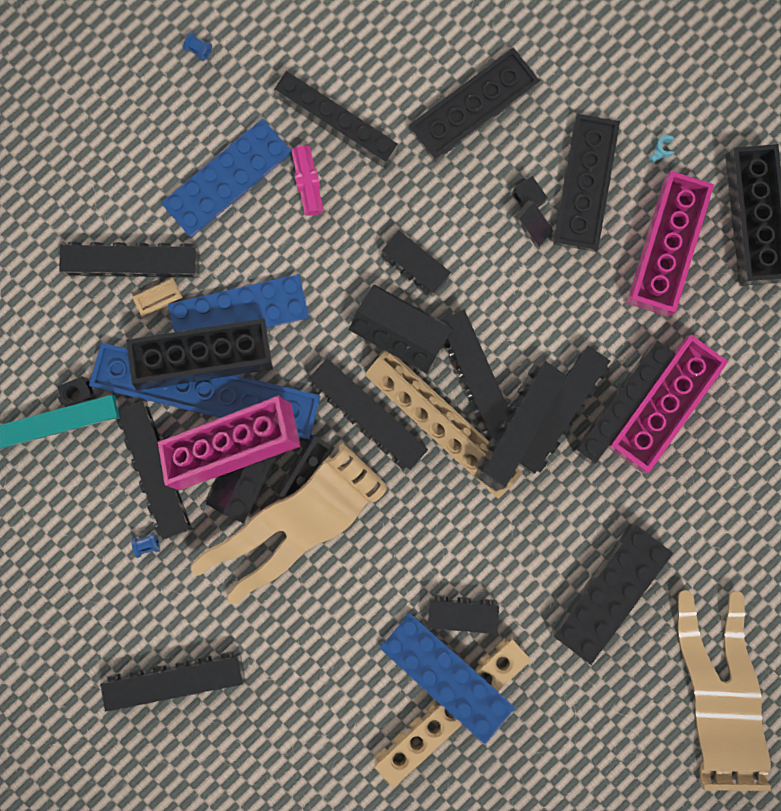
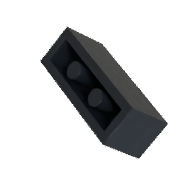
[382,230,451,297]
[276,434,335,498]
[427,595,500,634]

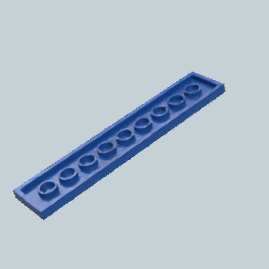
[89,342,321,440]

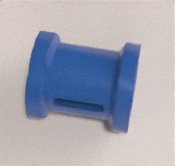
[183,32,212,61]
[131,532,160,558]

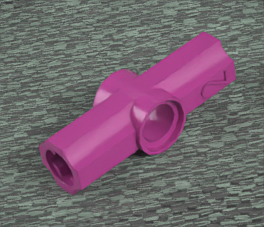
[291,145,324,216]

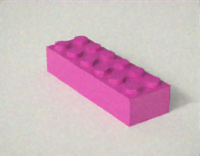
[626,171,714,317]
[608,335,729,473]
[158,396,300,490]

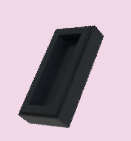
[514,200,553,247]

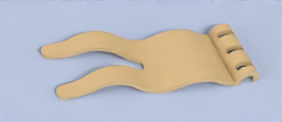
[190,443,387,604]
[678,590,771,791]

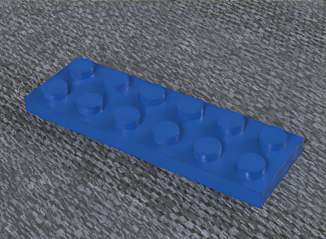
[161,118,292,238]
[168,274,310,332]
[380,613,516,745]

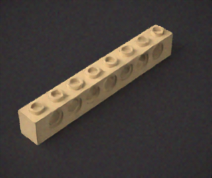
[365,351,522,499]
[374,637,531,788]

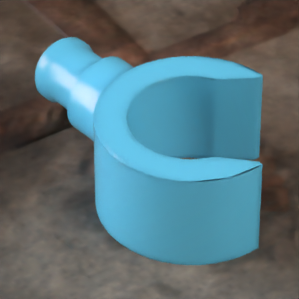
[649,135,675,163]

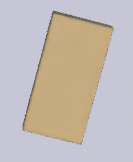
[132,277,183,318]

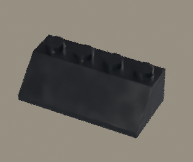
[348,284,453,374]
[206,454,279,524]

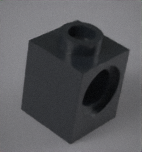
[512,176,548,208]
[57,376,97,407]

